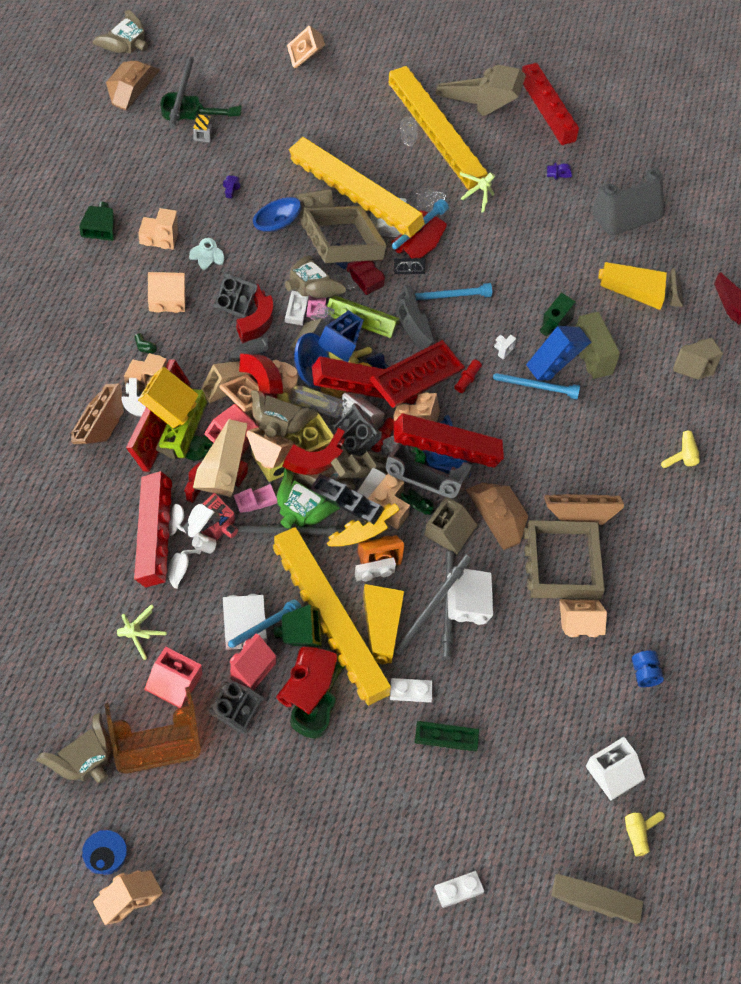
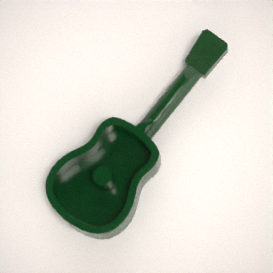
[160,92,242,121]
[290,658,345,739]

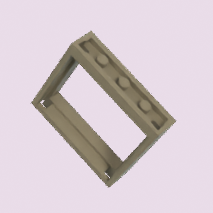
[301,206,387,263]
[523,520,604,599]

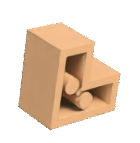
[139,208,178,249]
[124,353,167,392]
[394,393,440,422]
[368,474,410,530]
[93,870,163,925]

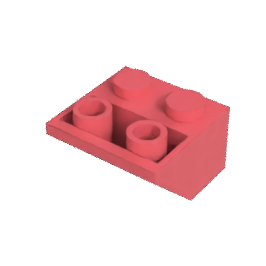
[204,404,259,457]
[230,633,276,691]
[145,647,202,709]

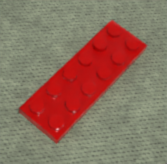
[369,340,465,408]
[126,360,191,472]

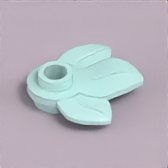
[189,238,224,270]

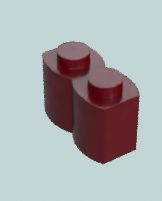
[347,260,385,295]

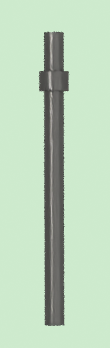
[169,57,194,129]
[234,525,345,538]
[441,551,454,660]
[394,554,472,655]

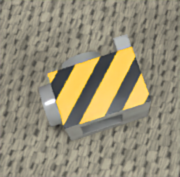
[193,114,213,143]

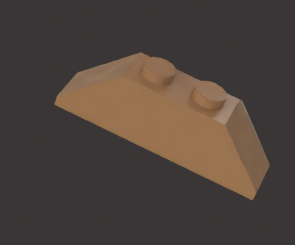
[106,61,160,110]
[71,383,123,444]
[466,482,528,550]
[544,494,624,525]

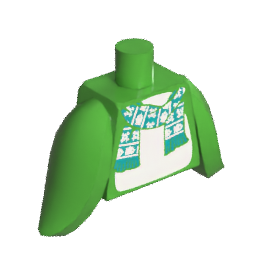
[277,469,341,529]

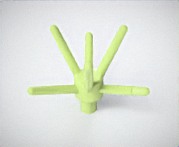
[460,172,495,212]
[117,605,167,660]

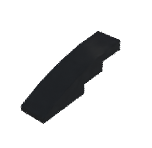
[309,474,384,525]

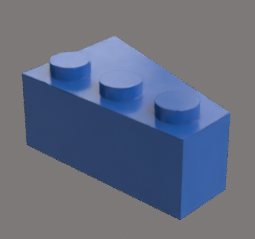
[317,310,363,362]
[526,326,591,380]

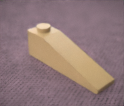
[193,419,247,497]

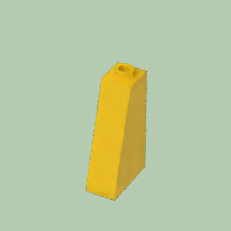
[598,262,667,309]
[363,584,404,664]

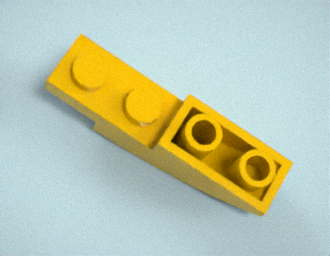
[327,503,400,546]

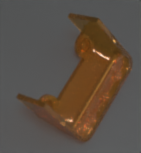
[104,686,201,774]

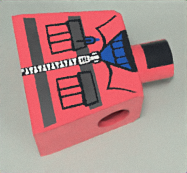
[201,493,238,540]

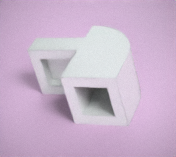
[121,378,146,417]

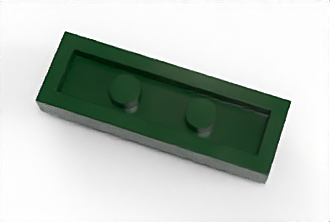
[414,721,479,752]

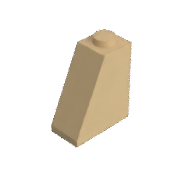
[201,361,255,403]

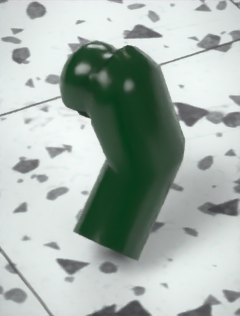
[134,333,157,353]

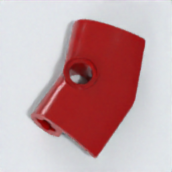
[391,211,447,258]
[276,647,337,714]

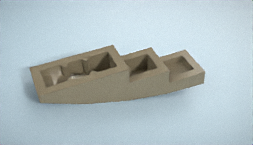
[331,452,388,478]
[551,874,643,924]

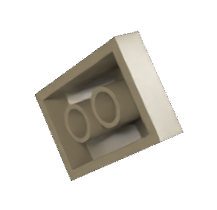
[435,65,526,116]

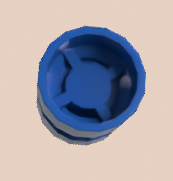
[632,650,664,688]

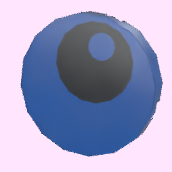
[82,830,127,875]

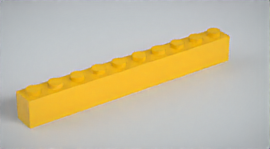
[388,66,488,191]
[289,137,425,238]
[273,527,391,706]

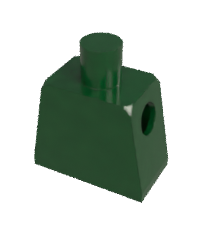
[79,202,114,241]
[540,292,576,336]
[273,605,322,647]

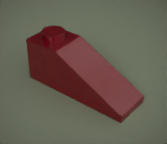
[714,272,741,325]

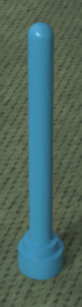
[392,199,449,249]
[415,283,492,300]
[493,373,580,399]
[228,599,302,648]

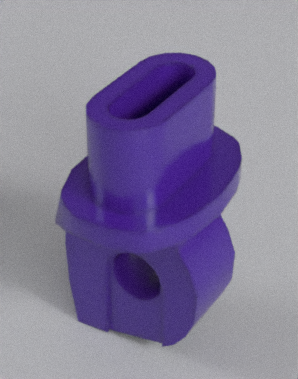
[547,163,572,179]
[223,175,240,199]

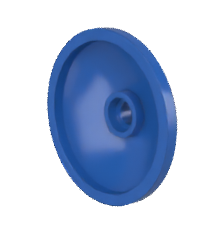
[253,197,302,232]
[294,333,330,388]

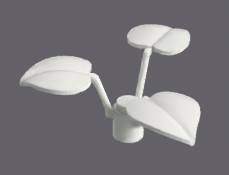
[168,504,216,589]

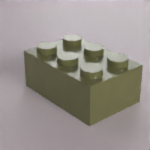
[575,312,620,379]

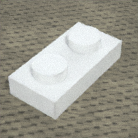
[285,291,309,325]
[355,557,396,581]
[390,678,432,702]
[435,871,484,908]

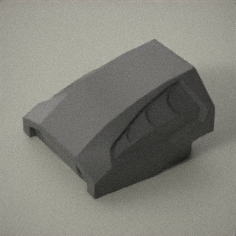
[213,273,258,318]
[228,337,268,361]
[330,403,382,456]
[205,677,264,734]

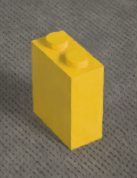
[138,367,199,428]

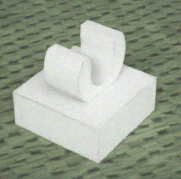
[494,335,516,360]

